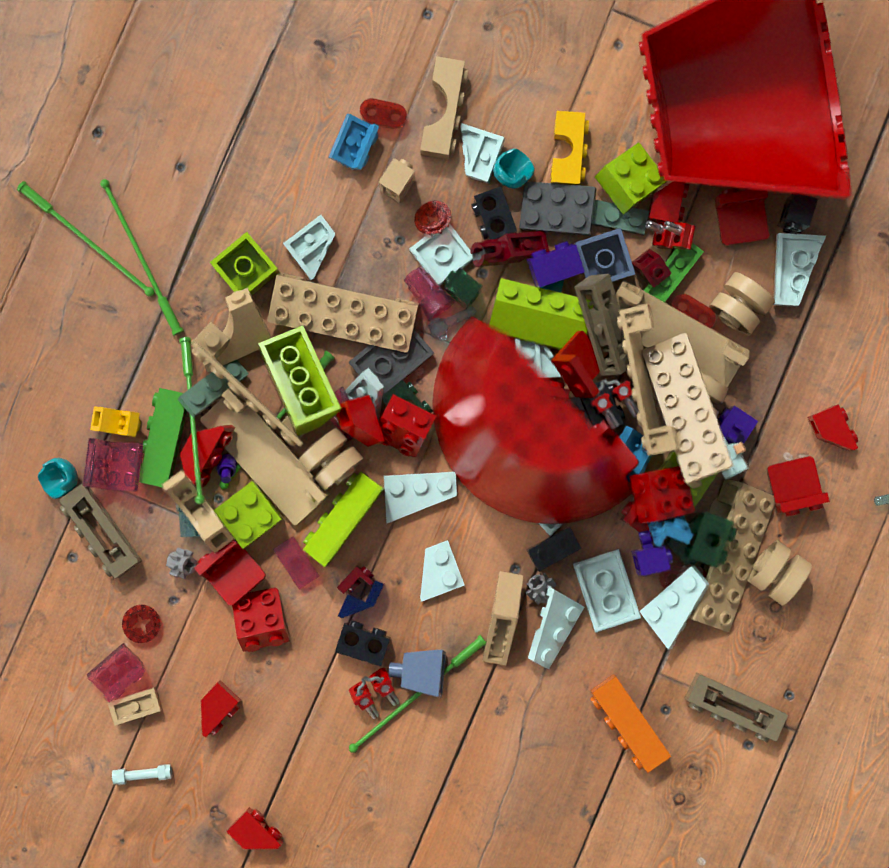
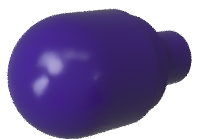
[217,454,237,483]

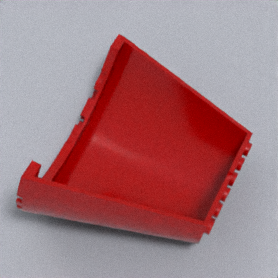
[639,0,852,198]
[433,316,632,524]

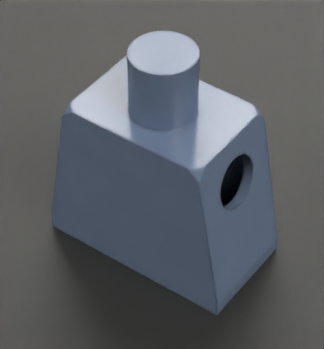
[389,650,446,698]

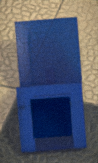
[338,579,385,618]

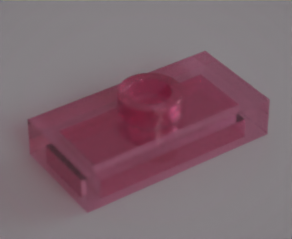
[273,536,320,589]

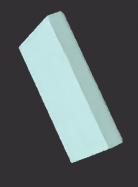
[573,549,641,633]

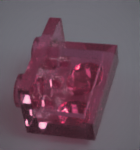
[87,643,145,702]

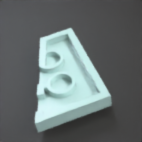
[773,233,826,307]
[384,472,457,524]
[639,566,710,650]
[528,587,584,669]

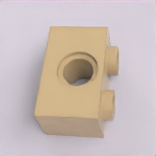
[378,158,415,203]

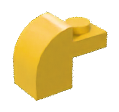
[90,406,141,437]

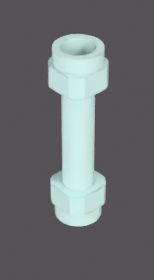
[112,764,172,785]

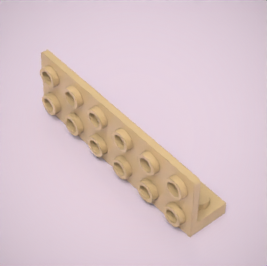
[268,272,420,352]
[615,280,750,387]
[618,304,679,455]
[191,322,304,447]
[642,333,733,489]
[200,388,330,525]
[689,479,775,632]

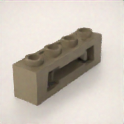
[574,274,630,376]
[59,483,142,579]
[684,672,788,743]

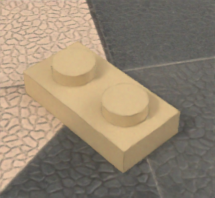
[108,687,162,726]

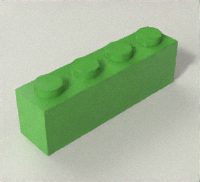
[136,388,187,488]

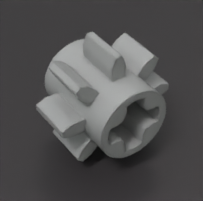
[166,548,197,579]
[526,573,556,604]

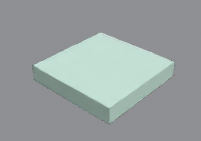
[409,220,473,287]

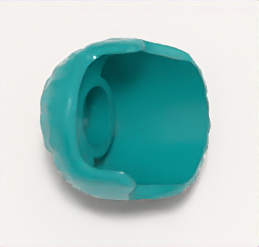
[493,148,535,189]
[38,457,78,499]

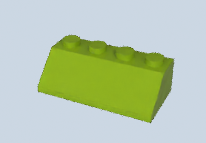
[489,278,594,350]
[258,326,341,436]
[303,471,384,567]

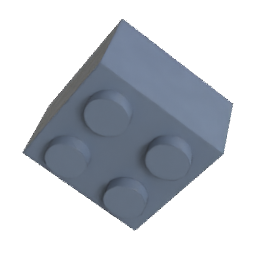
[575,228,635,282]

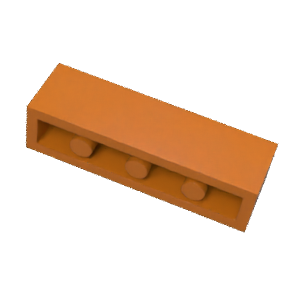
[590,674,671,773]

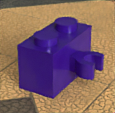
[527,241,585,288]
[718,405,758,445]
[631,530,673,576]

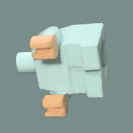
[722,437,749,479]

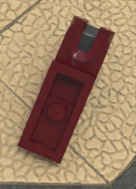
[470,231,550,267]

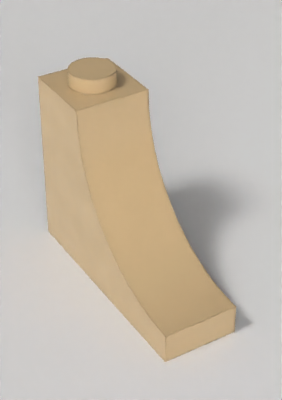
[203,288,271,372]
[482,571,523,666]

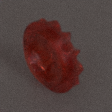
[414,201,452,237]
[122,604,161,643]

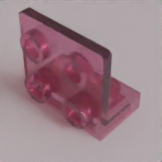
[83,438,143,492]

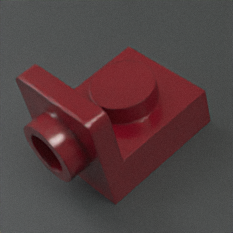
[632,249,671,287]
[337,565,375,594]

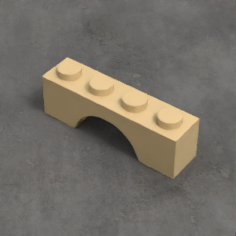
[420,56,468,159]

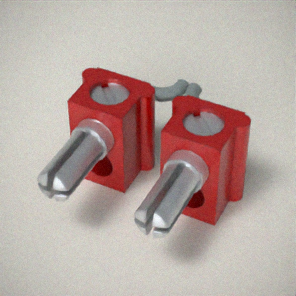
[645,221,696,250]
[590,379,639,429]
[349,668,399,719]

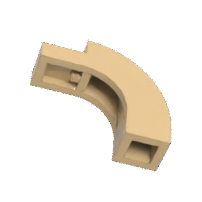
[162,471,234,553]

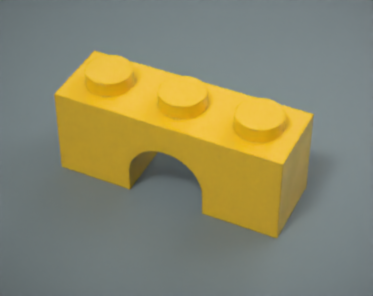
[550,111,589,185]

